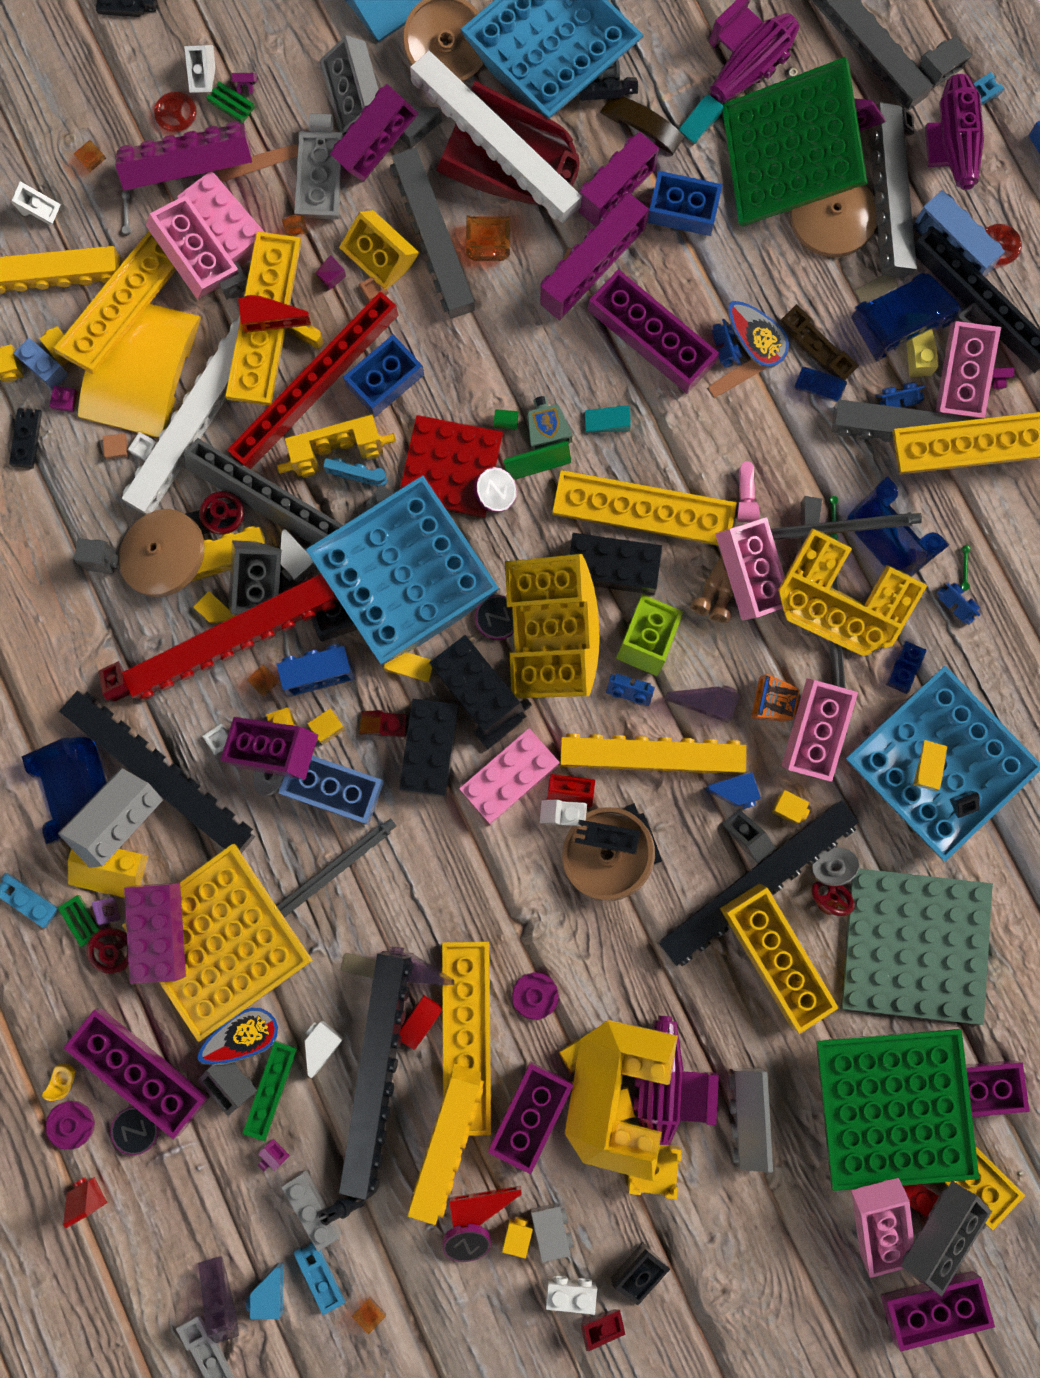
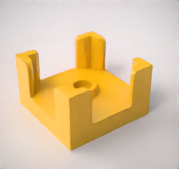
[627,1145,682,1200]

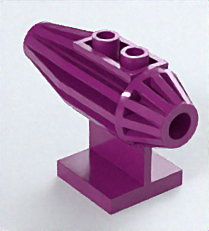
[708,0,799,103]
[925,74,984,190]
[633,1015,719,1145]

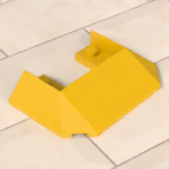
[778,528,928,656]
[565,1020,678,1181]

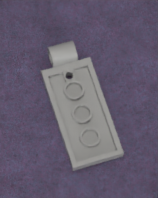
[294,113,343,219]

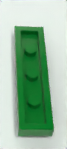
[242,1041,298,1142]

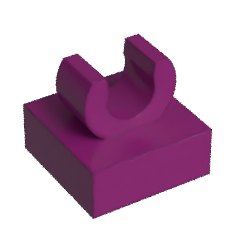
[232,73,257,94]
[992,368,1014,389]
[49,386,78,413]
[258,1139,290,1172]

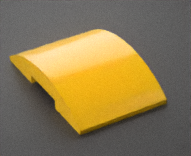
[78,304,201,438]
[505,554,599,698]

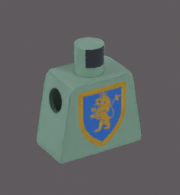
[528,396,573,451]

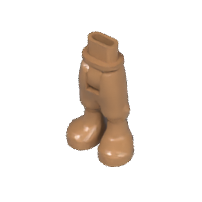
[690,554,734,623]

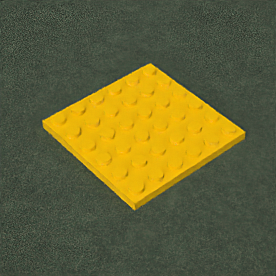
[122,844,313,1043]

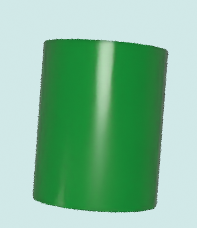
[494,409,519,430]

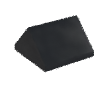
[610,1242,670,1305]

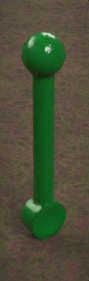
[829,496,839,540]
[960,545,971,591]

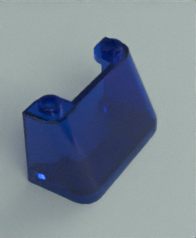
[851,273,962,362]
[847,476,949,577]
[22,737,107,844]

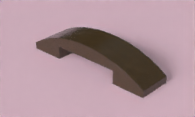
[600,97,685,155]
[781,304,859,382]

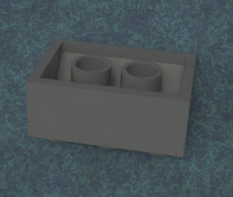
[228,540,282,615]

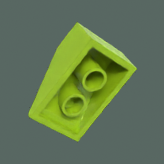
[615,594,684,676]

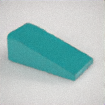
[679,94,723,144]
[585,406,631,433]

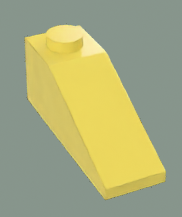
[904,312,938,377]

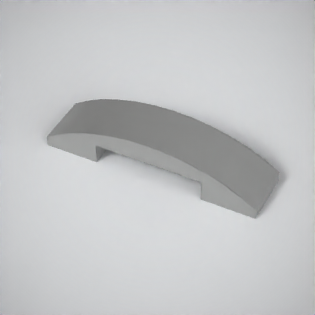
[176,1315,234,1378]

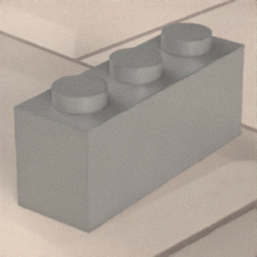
[281,1170,342,1252]

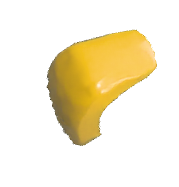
[42,1063,76,1101]

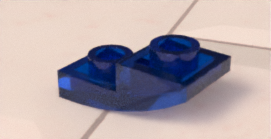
[795,366,847,402]
[886,641,926,694]

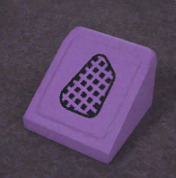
[92,898,120,925]

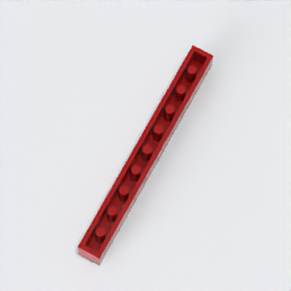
[227,291,399,470]
[122,574,339,700]

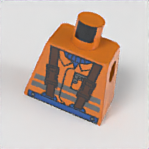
[750,674,800,722]

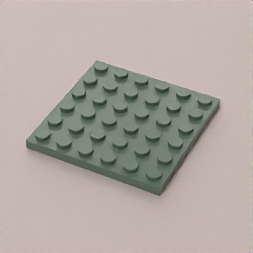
[841,868,993,1025]

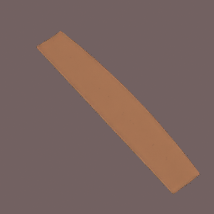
[217,144,298,182]
[708,355,788,398]

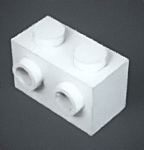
[546,1276,597,1315]

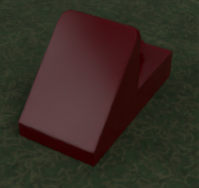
[98,661,130,702]
[359,710,407,738]
[581,1309,626,1351]

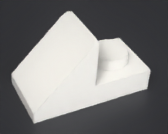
[11,181,61,225]
[540,799,587,827]

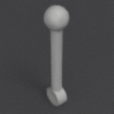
[122,191,131,235]

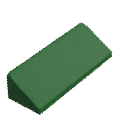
[503,441,571,480]

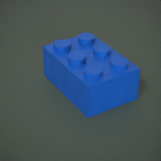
[647,171,723,236]
[343,334,424,417]
[276,644,356,697]

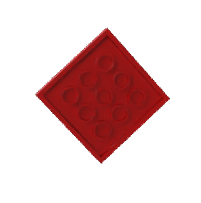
[400,415,503,518]

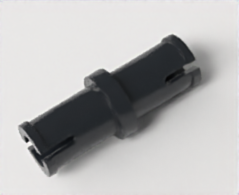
[319,1196,365,1225]

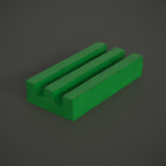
[206,81,255,123]
[58,895,100,947]

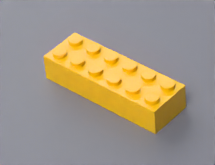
[720,884,839,1034]
[407,1064,484,1225]

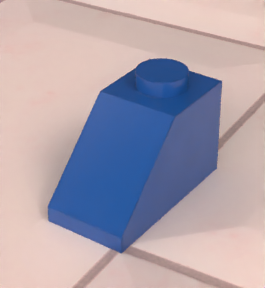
[706,772,761,809]

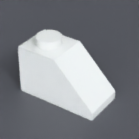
[184,45,216,93]
[281,529,317,584]
[305,1021,345,1078]

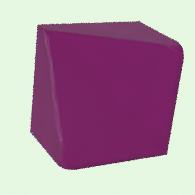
[315,255,346,290]

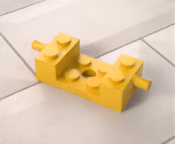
[277,414,397,477]

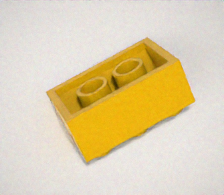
[339,210,419,289]
[68,848,148,898]

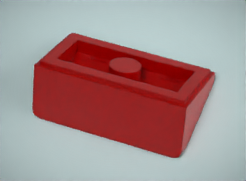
[547,774,595,808]

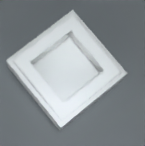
[128,432,158,461]
[202,724,228,756]

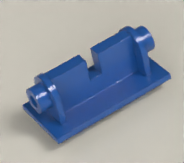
[711,319,742,368]
[875,382,925,408]
[937,582,980,625]
[606,673,655,706]

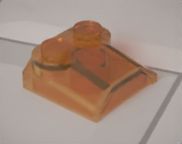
[466,215,510,261]

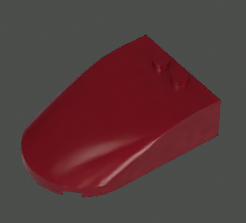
[436,81,579,205]

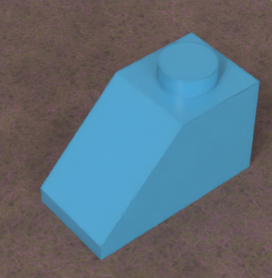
[246,1263,284,1319]

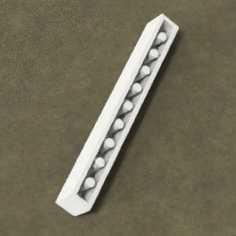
[410,51,582,224]
[122,316,240,515]

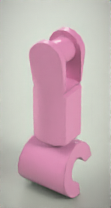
[737,461,760,522]

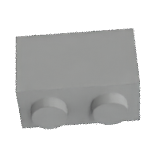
[531,1202,574,1263]

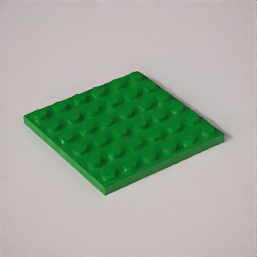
[722,56,868,227]
[816,1029,979,1191]

